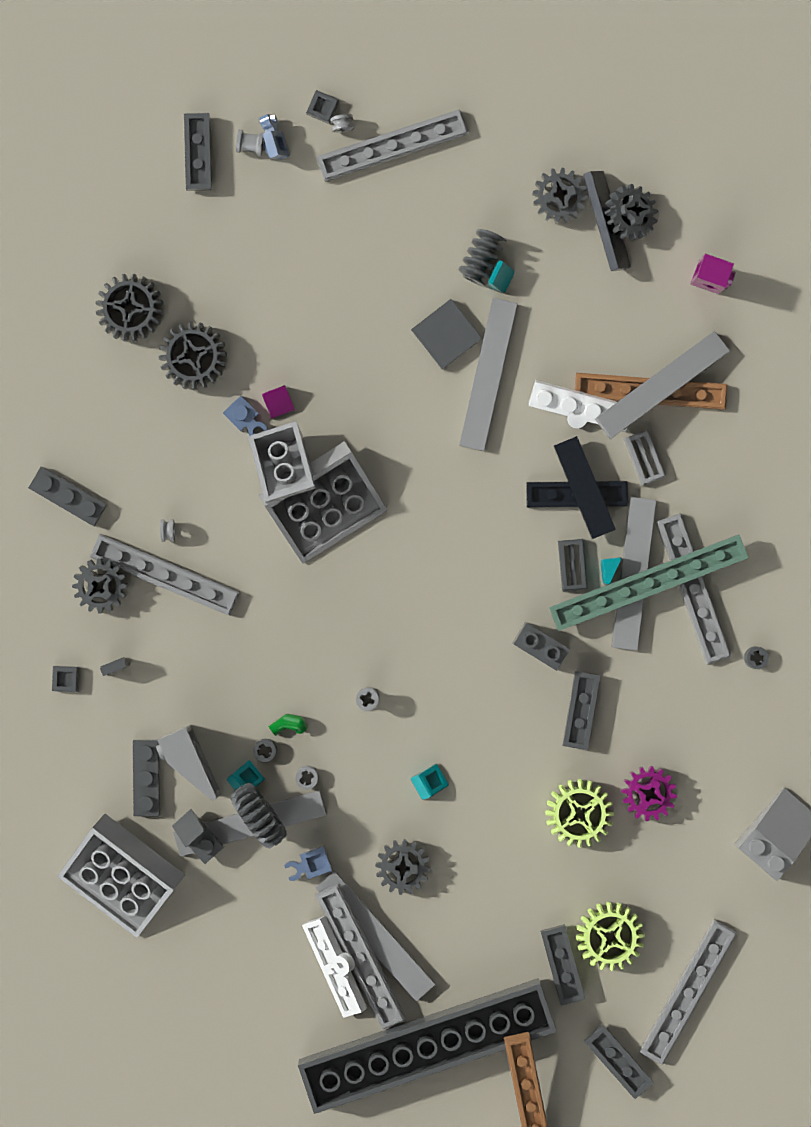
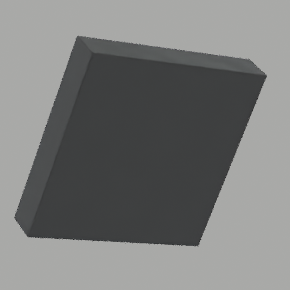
[411,299,482,370]

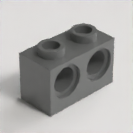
[512,622,570,671]

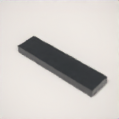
[584,171,631,272]
[553,436,616,539]
[526,481,628,508]

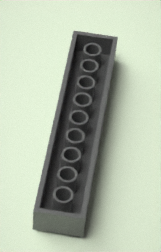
[298,978,556,1114]

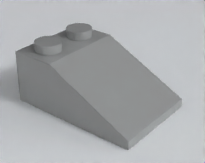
[248,421,315,504]
[156,725,221,800]
[734,788,811,881]

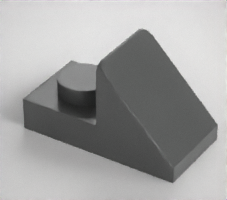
[172,809,225,864]

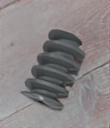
[458,229,507,287]

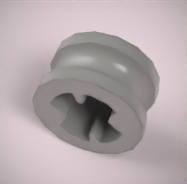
[330,114,355,133]
[160,519,175,542]
[295,765,318,790]

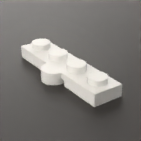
[528,380,627,432]
[302,916,367,1018]

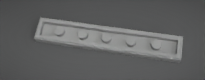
[317,109,468,182]
[459,298,517,451]
[595,331,730,440]
[612,497,656,650]
[656,513,731,664]
[90,534,240,616]
[173,790,326,857]
[315,870,435,1001]
[316,883,407,1030]
[640,920,737,1065]

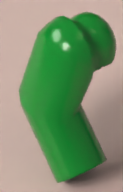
[268,714,308,736]

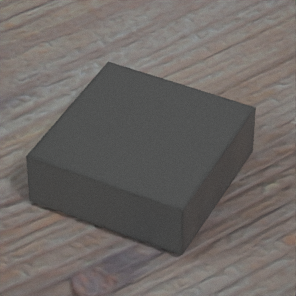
[306,90,339,124]
[100,657,130,676]
[52,666,79,692]

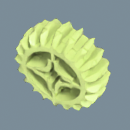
[545,779,614,848]
[576,901,645,971]

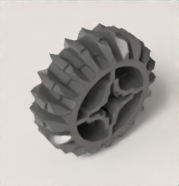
[95,274,164,342]
[159,322,227,391]
[231,783,287,849]

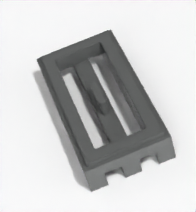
[558,539,588,591]

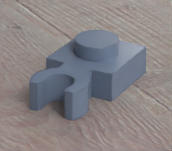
[259,114,290,160]
[223,396,268,436]
[284,846,332,881]

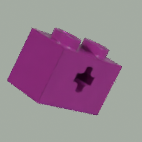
[690,253,736,294]

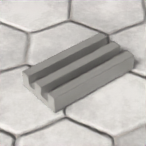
[624,430,666,486]

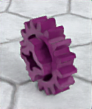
[621,766,677,821]

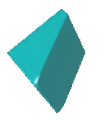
[487,260,514,293]
[600,557,622,584]
[226,760,265,790]
[411,763,449,800]

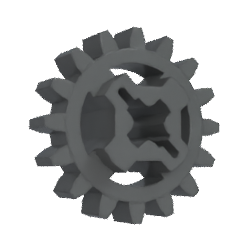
[532,167,588,224]
[605,184,658,241]
[72,558,128,614]
[375,839,430,895]

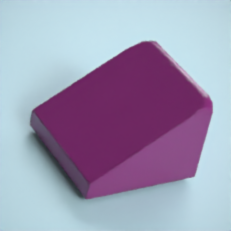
[262,385,295,419]

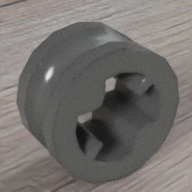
[744,646,769,669]
[253,739,277,762]

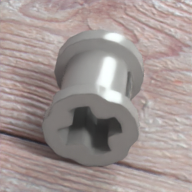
[236,130,264,156]
[356,687,379,711]

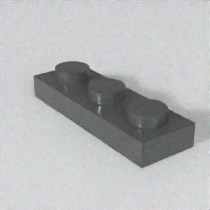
[184,113,212,191]
[28,467,107,527]
[562,671,601,750]
[133,739,160,816]
[540,924,585,1006]
[584,1024,654,1099]

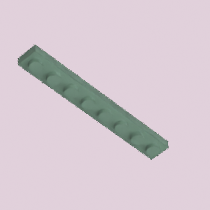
[549,534,748,631]

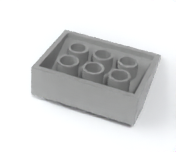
[259,441,387,564]
[57,814,185,938]

